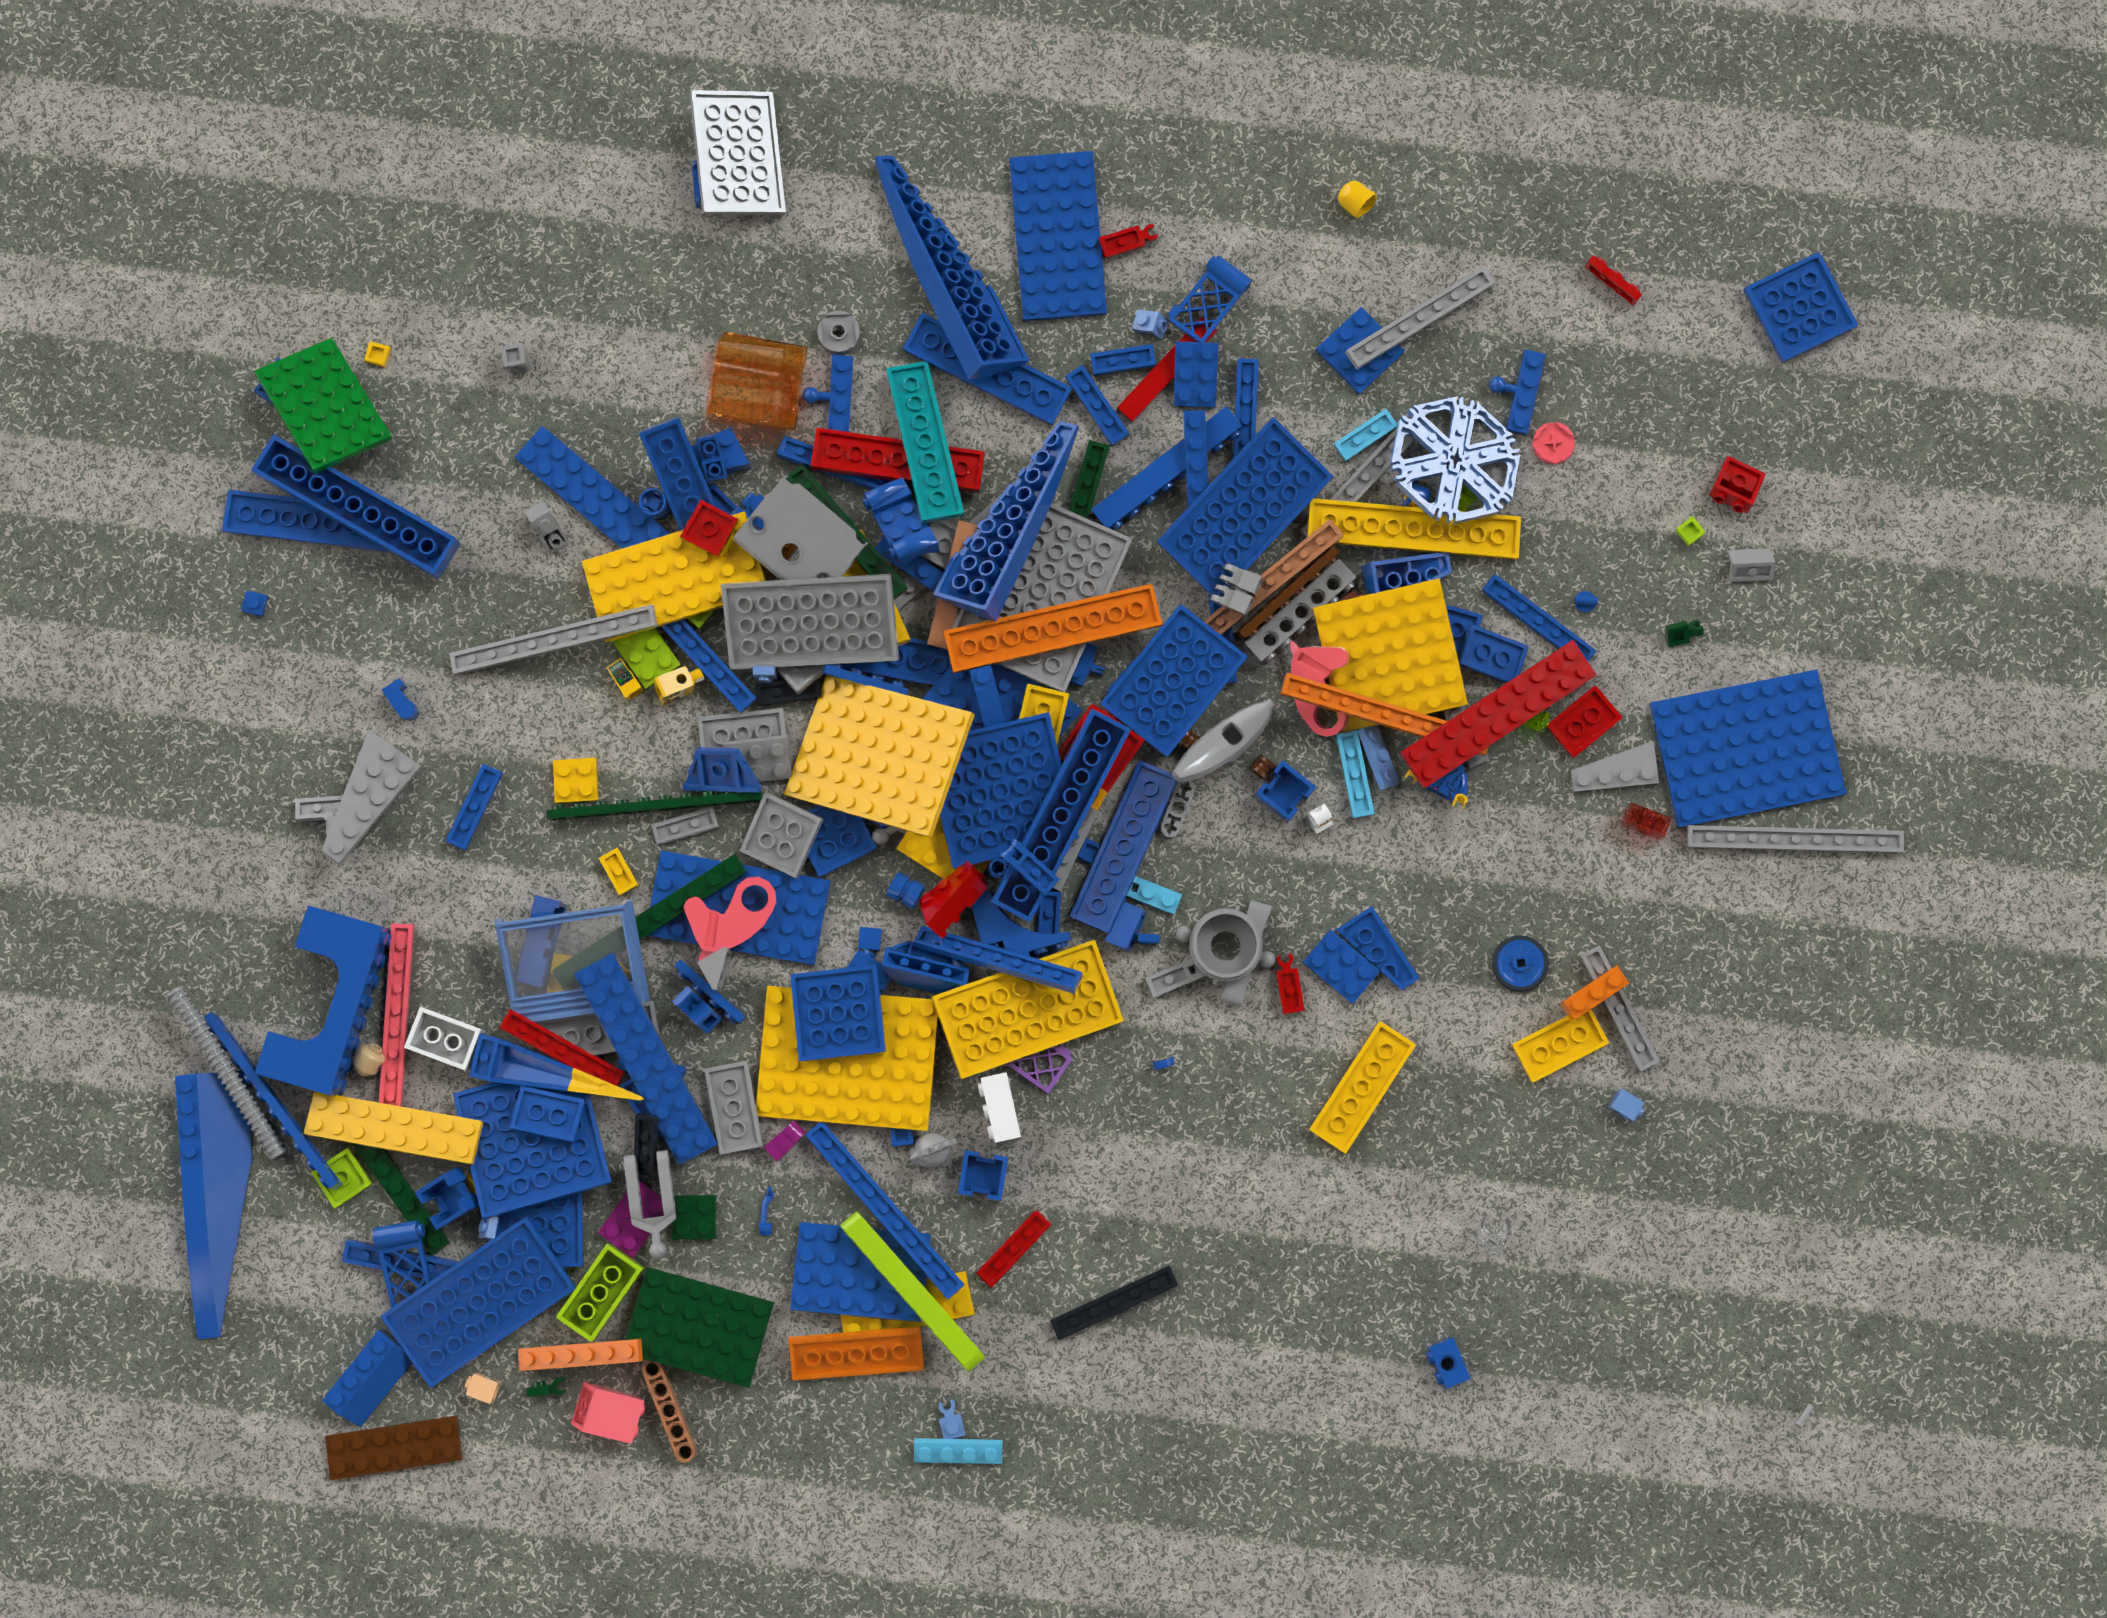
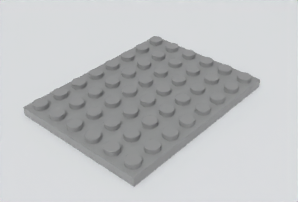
[952,503,1132,692]

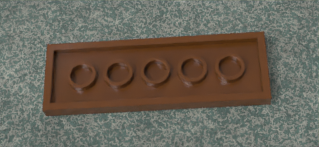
[1233,546,1340,640]
[325,1415,463,1480]

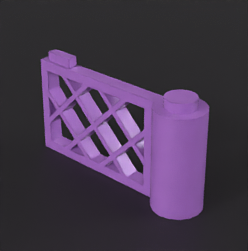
[1006,1045,1073,1094]

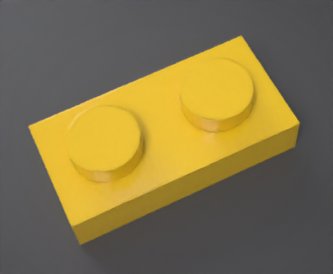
[599,848,639,896]

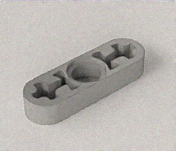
[1161,781,1195,838]

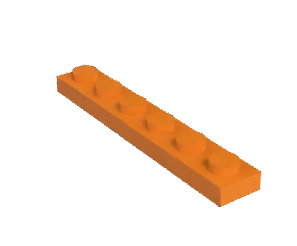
[518,1339,643,1371]

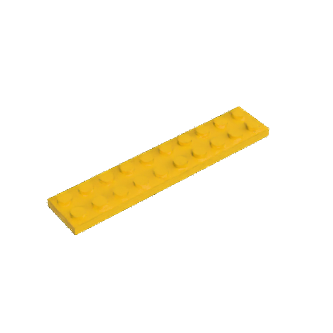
[1307,498,1521,560]

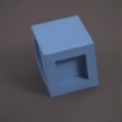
[1608,1089,1645,1121]

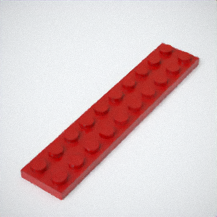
[1400,640,1597,789]

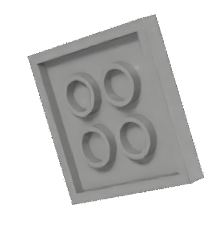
[740,792,824,878]

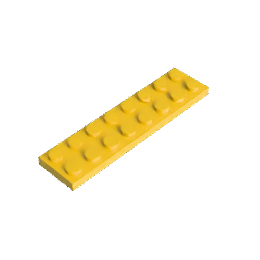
[304,1091,484,1165]

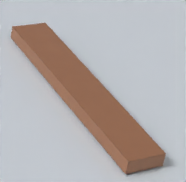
[927,520,978,650]

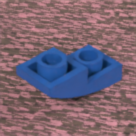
[696,433,727,482]

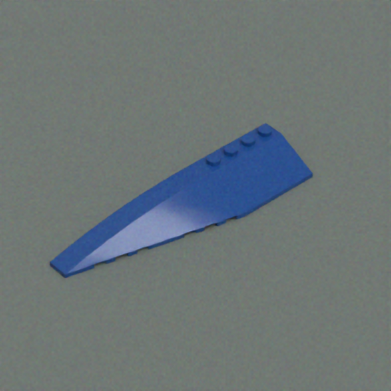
[875,155,1029,380]
[175,1071,253,1339]

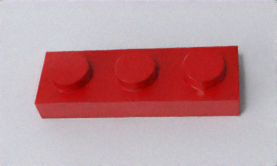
[1585,255,1642,306]

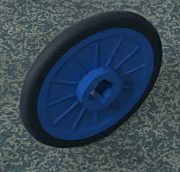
[1492,935,1549,992]

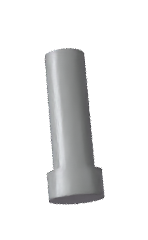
[1794,1404,1814,1428]

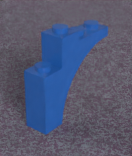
[972,890,1073,957]

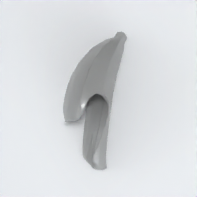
[1172,698,1277,782]

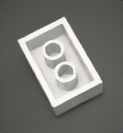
[404,1007,485,1071]
[978,1072,1021,1143]

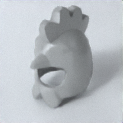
[909,1133,957,1168]

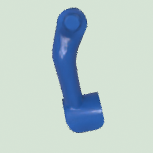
[759,1187,774,1236]

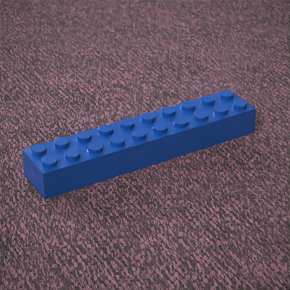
[251,434,461,580]
[990,709,1131,922]

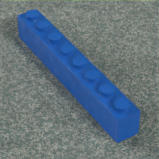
[1091,406,1242,531]

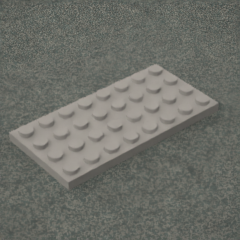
[721,574,899,669]

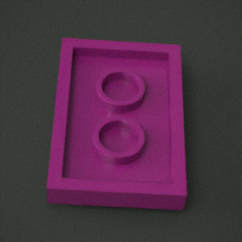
[598,1180,664,1258]

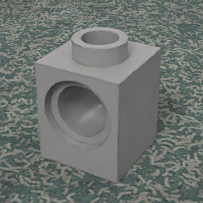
[501,343,530,374]

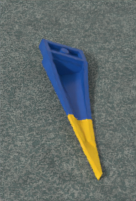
[469,1033,644,1100]

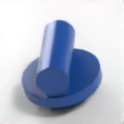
[1574,591,1598,613]

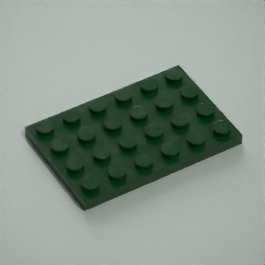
[625,1267,774,1389]

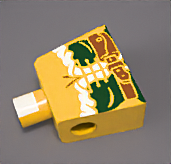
[654,666,704,706]

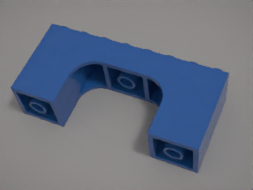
[254,905,392,1096]

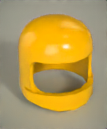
[1338,180,1377,219]

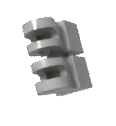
[1210,563,1263,618]

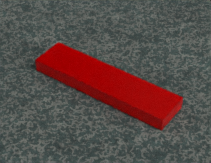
[976,1210,1052,1288]

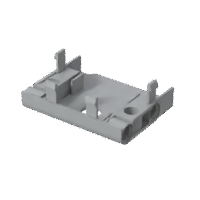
[732,475,868,580]

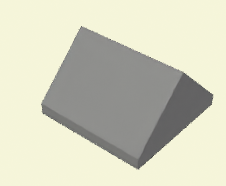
[697,947,732,993]

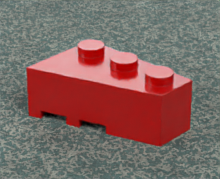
[919,861,988,939]

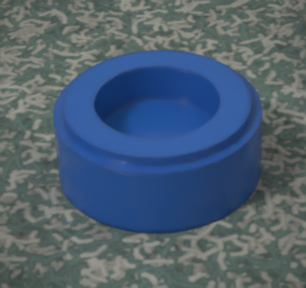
[1152,1056,1175,1069]

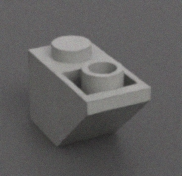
[525,501,569,554]

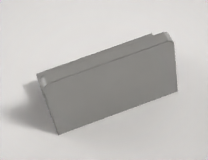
[1728,548,1775,582]

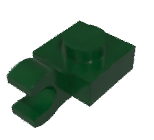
[1665,620,1704,647]
[526,1377,567,1397]

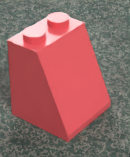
[571,1381,645,1444]

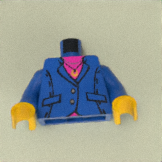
[1404,765,1468,809]

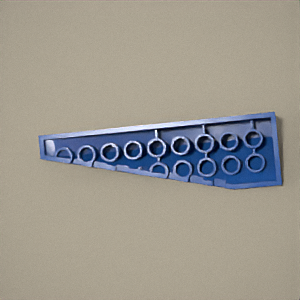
[933,421,1079,622]

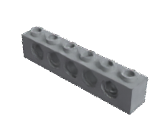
[1243,559,1356,665]

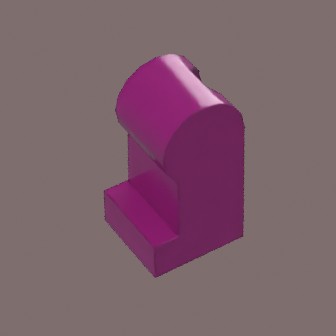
[764,1120,806,1162]

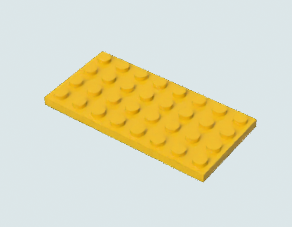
[582,511,766,643]
[932,940,1124,1079]

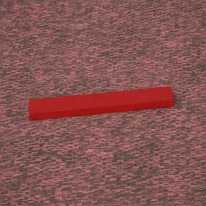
[1117,317,1217,423]
[499,1009,625,1086]

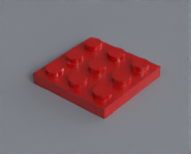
[1058,704,1145,793]

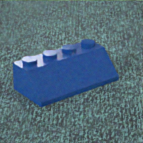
[322,1329,412,1427]

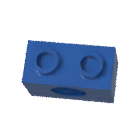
[1425,1337,1471,1389]

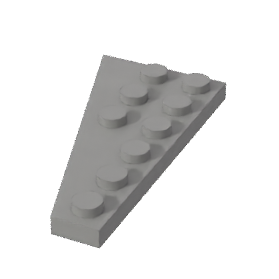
[321,730,421,866]

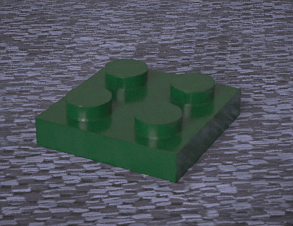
[672,1195,716,1239]

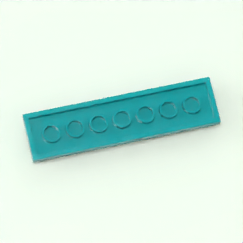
[886,361,964,524]

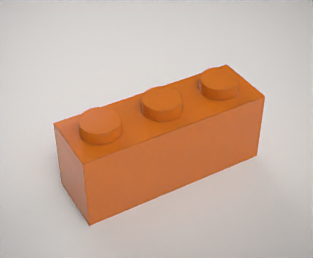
[1559,966,1630,1021]

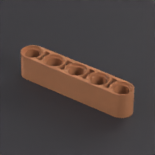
[642,1361,697,1463]

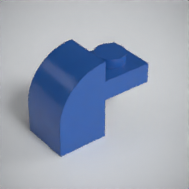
[672,986,722,1034]

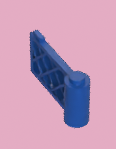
[1168,255,1253,342]
[373,1220,431,1308]

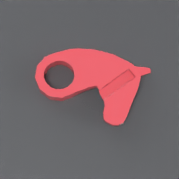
[1289,641,1349,737]
[684,876,776,961]

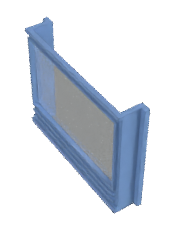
[494,899,650,1022]

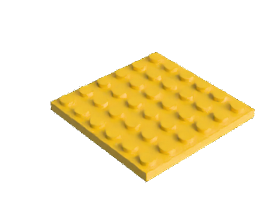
[1313,578,1468,733]

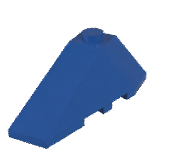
[1361,552,1452,594]

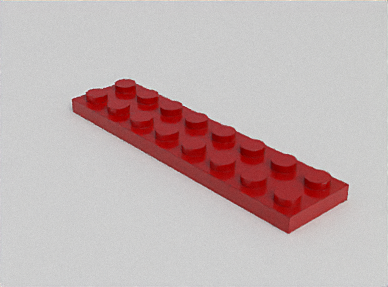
[811,428,985,493]

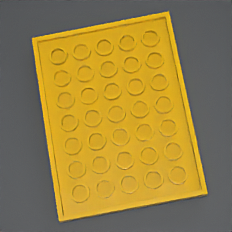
[784,675,975,838]
[756,986,939,1131]

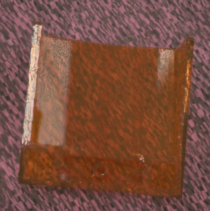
[706,332,808,431]

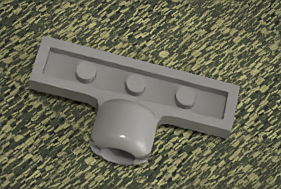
[295,796,383,835]

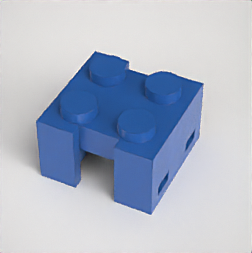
[1254,760,1316,823]
[958,1150,1009,1201]
[415,1167,479,1230]

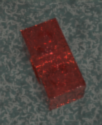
[1620,802,1672,840]

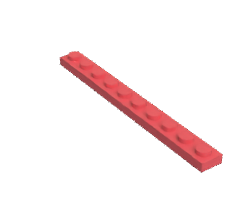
[379,923,415,1107]

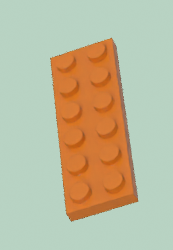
[788,1326,924,1381]

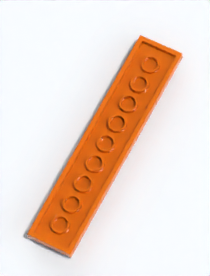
[943,584,1163,674]

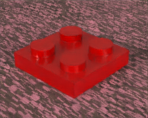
[680,500,739,558]

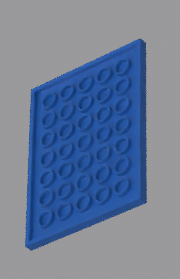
[1649,669,1847,828]

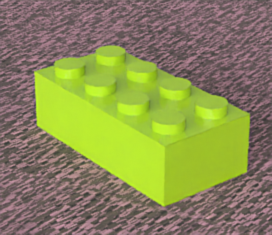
[556,1243,646,1343]

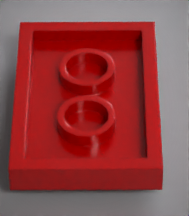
[1545,685,1623,759]

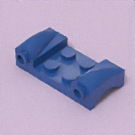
[862,477,940,568]

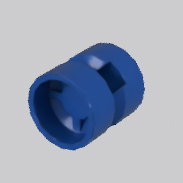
[639,488,672,520]
[886,872,925,910]

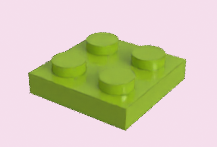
[311,1148,373,1209]

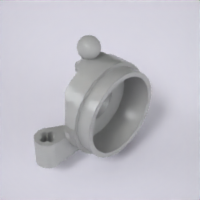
[1175,900,1275,1007]

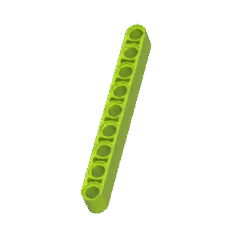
[840,1211,985,1373]

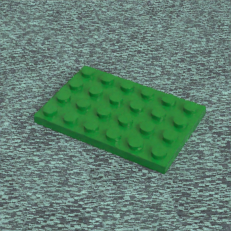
[254,338,392,474]

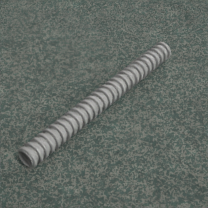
[166,986,287,1160]

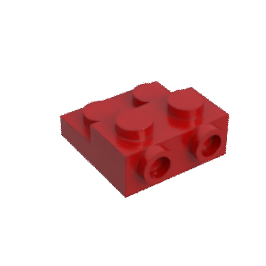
[1709,455,1766,513]

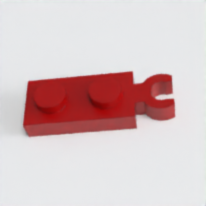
[1098,224,1158,259]
[1276,954,1305,1014]

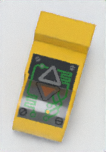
[606,658,644,701]

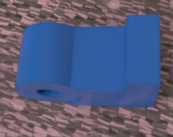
[382,678,418,721]

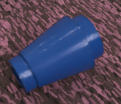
[988,857,1009,878]

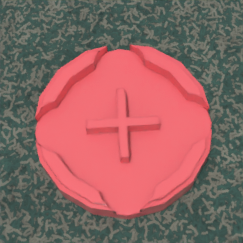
[1532,422,1575,464]

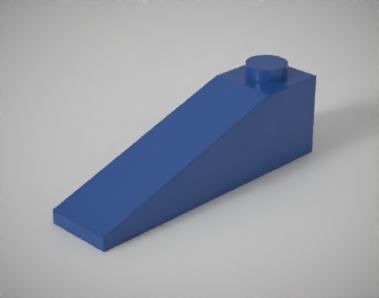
[969,665,1005,727]

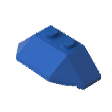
[881,941,970,994]

